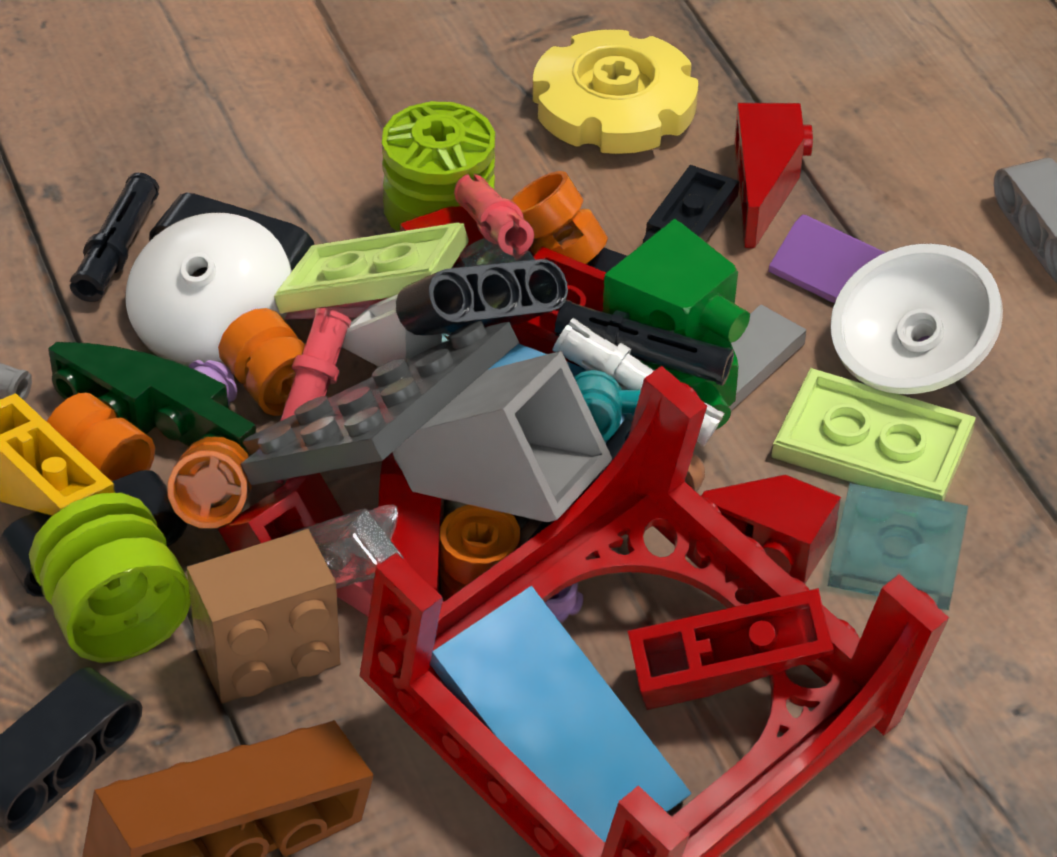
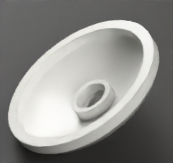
[125,213,292,367]
[831,244,1003,394]

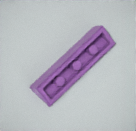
[769,215,931,342]

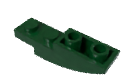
[48,342,256,457]

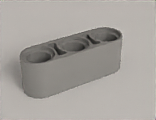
[993,158,1057,283]

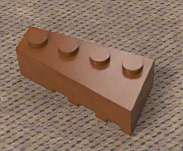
[82,720,374,857]

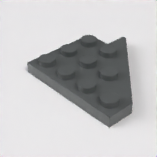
[240,321,519,485]

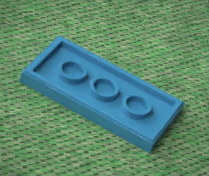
[430,585,692,842]

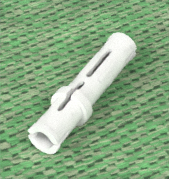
[553,318,725,446]

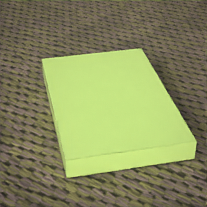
[274,223,469,314]
[771,368,976,510]

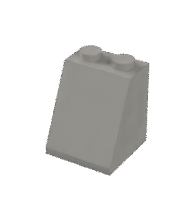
[393,351,612,522]

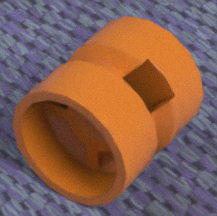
[510,171,608,264]
[218,308,305,416]
[47,393,155,482]
[168,437,253,528]
[440,504,520,601]

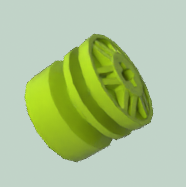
[382,101,495,232]
[29,493,191,663]

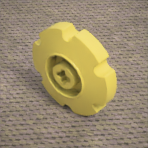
[533,30,698,154]

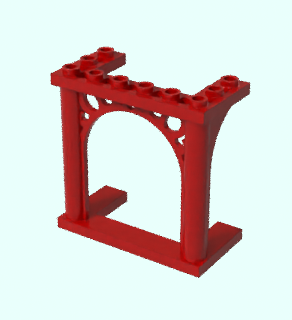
[359,366,949,857]

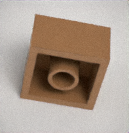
[187,529,341,704]

